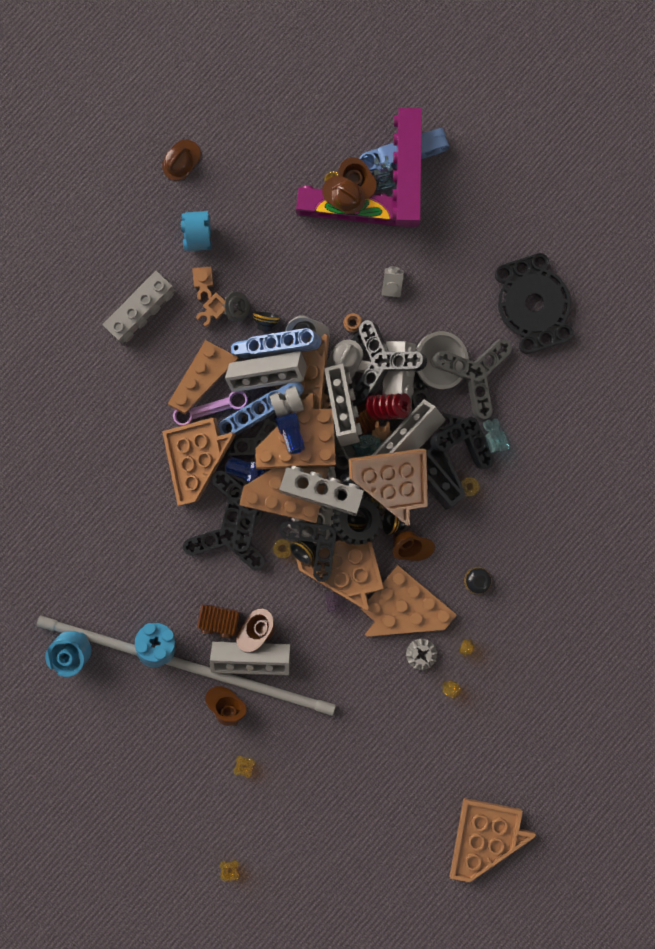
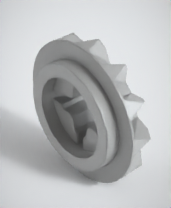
[406,639,437,670]

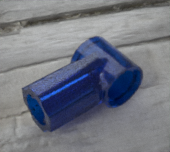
[276,413,305,455]
[225,457,266,482]

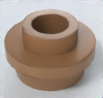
[343,313,362,332]

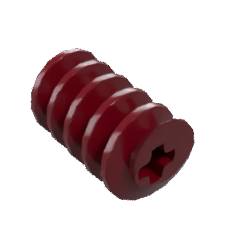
[366,393,411,420]

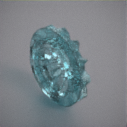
[353,435,383,456]

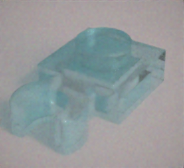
[373,156,395,190]
[483,418,510,453]

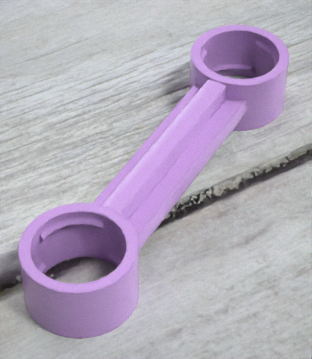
[173,391,248,426]

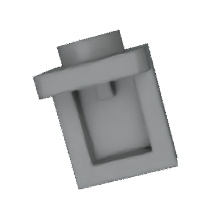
[382,266,403,297]

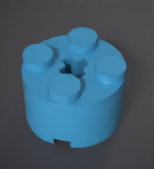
[181,211,212,251]
[135,623,175,668]
[45,631,92,677]

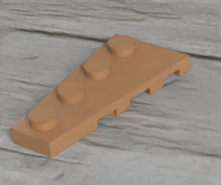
[168,340,239,414]

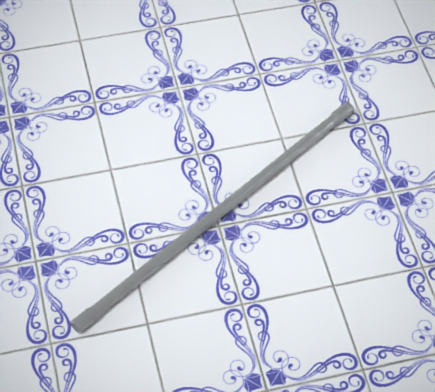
[37,615,336,716]

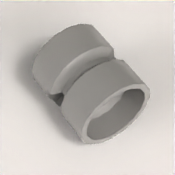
[270,386,305,420]

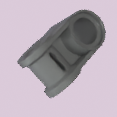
[334,435,356,470]

